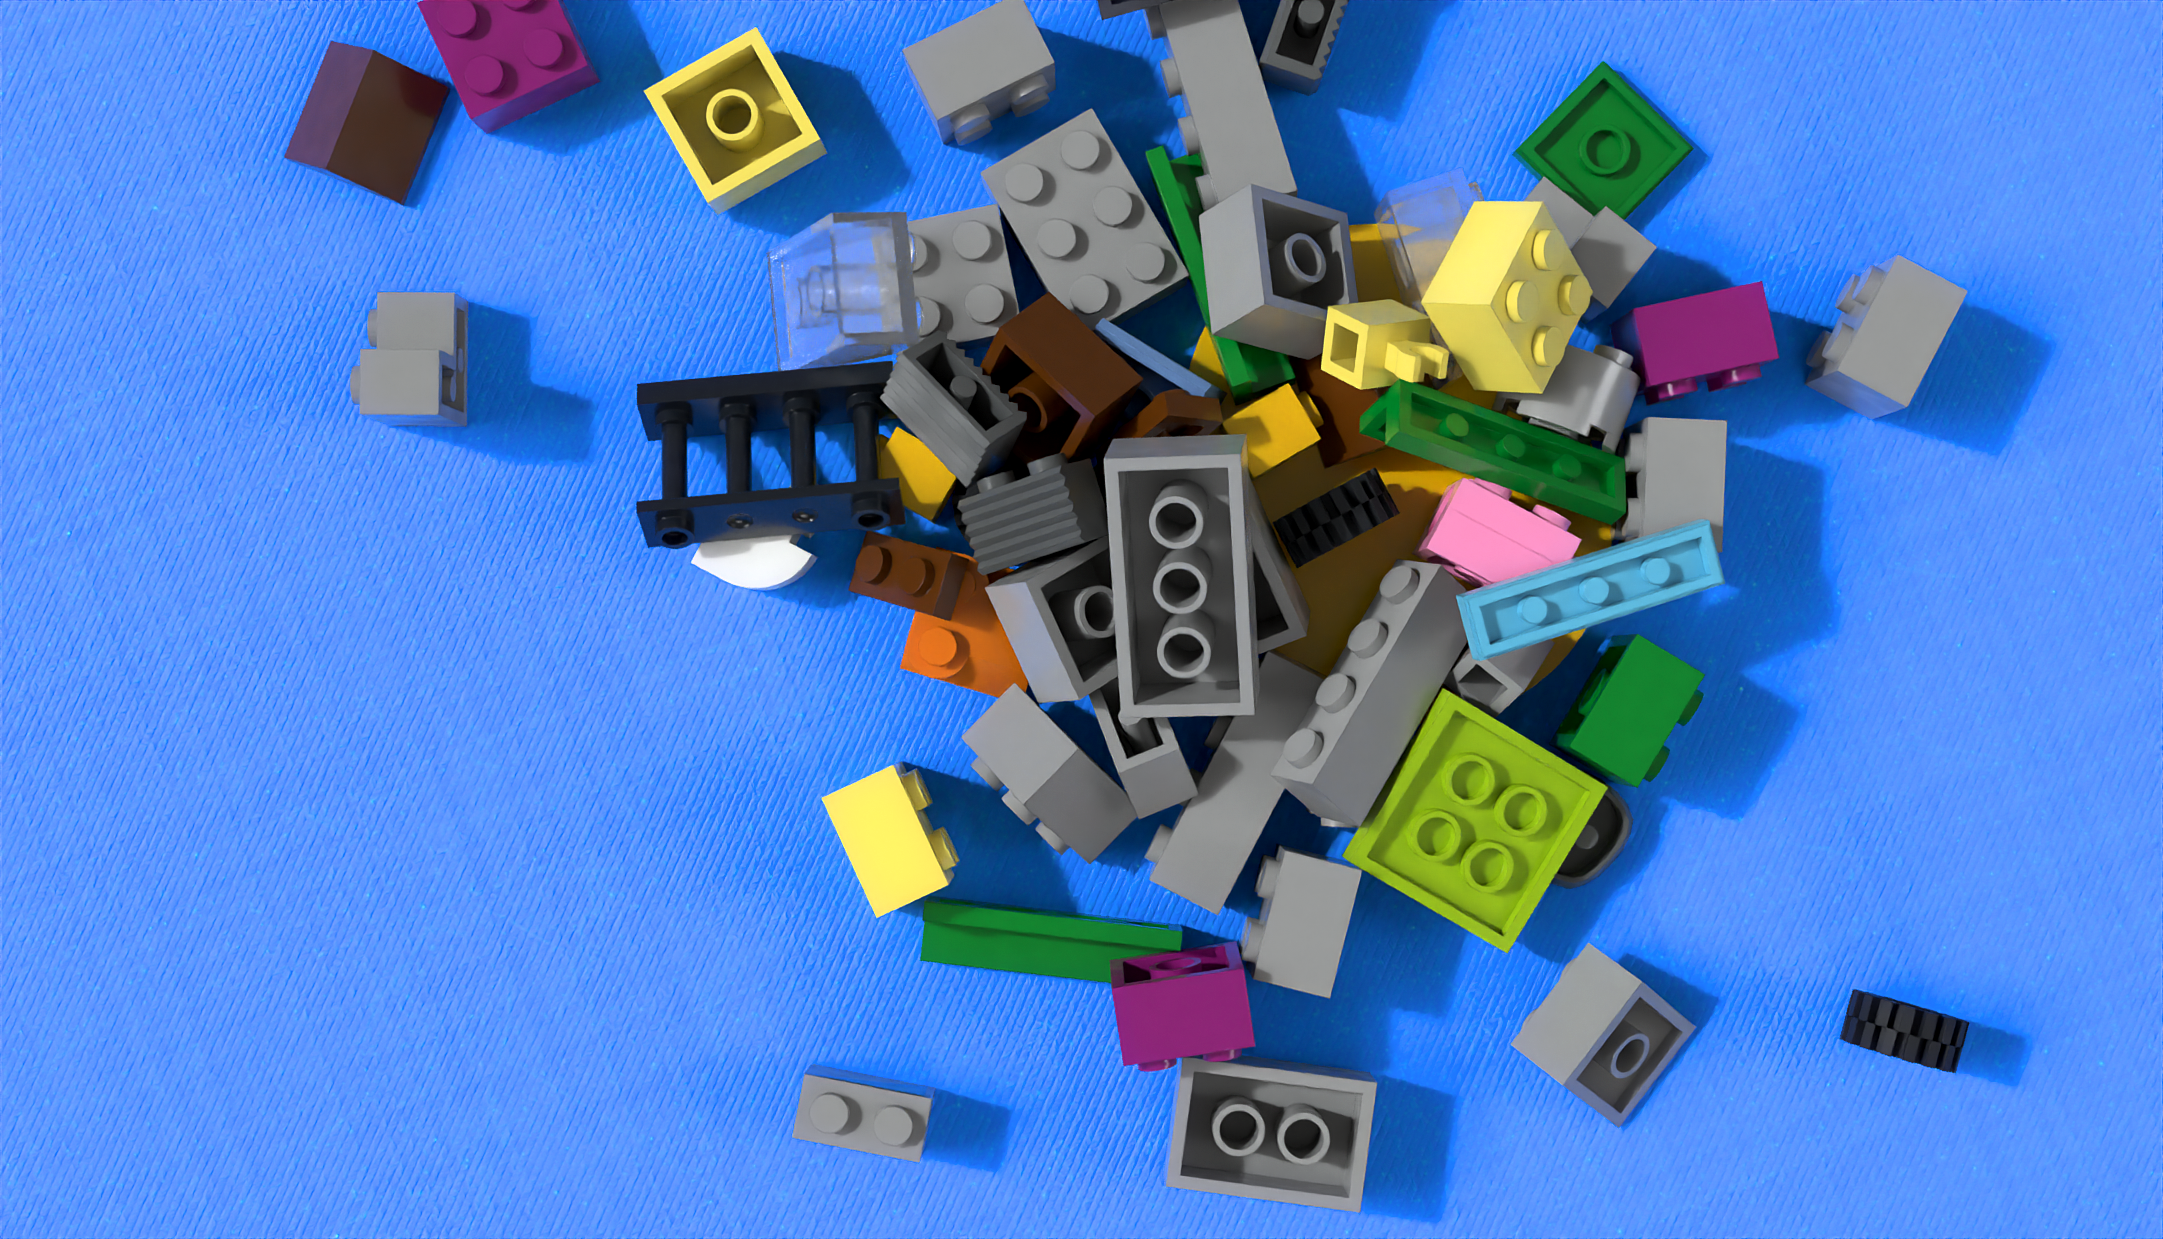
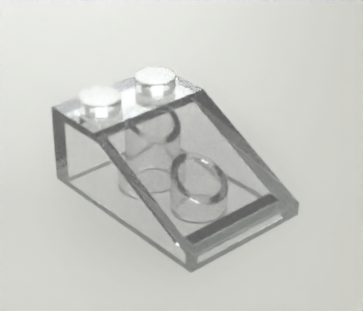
[1373,167,1485,392]
[766,212,924,371]

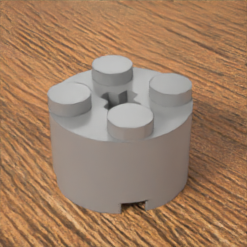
[1491,339,1641,455]

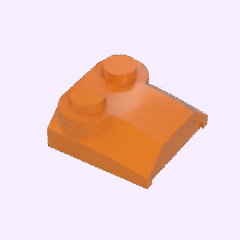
[900,546,1028,698]

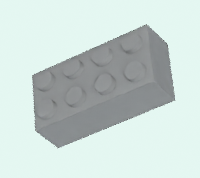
[1104,434,1260,718]

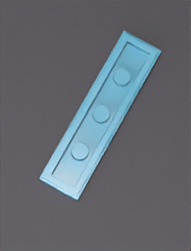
[1456,519,1725,661]

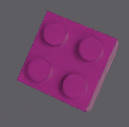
[417,0,601,134]
[1609,281,1779,406]
[1110,941,1255,1072]

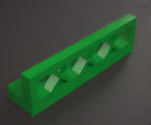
[1145,145,1296,406]
[1359,378,1626,525]
[920,895,1183,983]

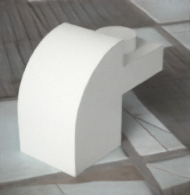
[691,484,818,591]

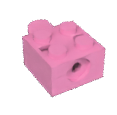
[1412,477,1582,588]

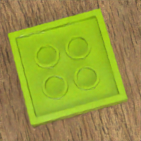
[1342,688,1608,954]

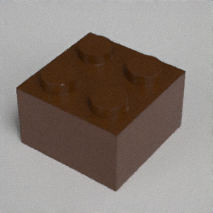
[980,292,1143,467]

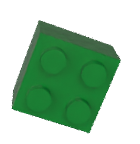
[1549,634,1705,788]

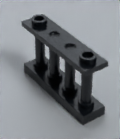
[636,361,906,549]

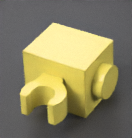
[1321,299,1449,390]

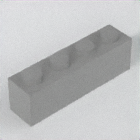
[1143,0,1298,212]
[1270,559,1468,827]
[1144,649,1327,915]

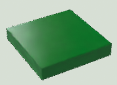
[1512,61,1694,220]

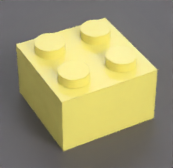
[644,27,827,216]
[1421,201,1593,394]
[821,761,959,918]

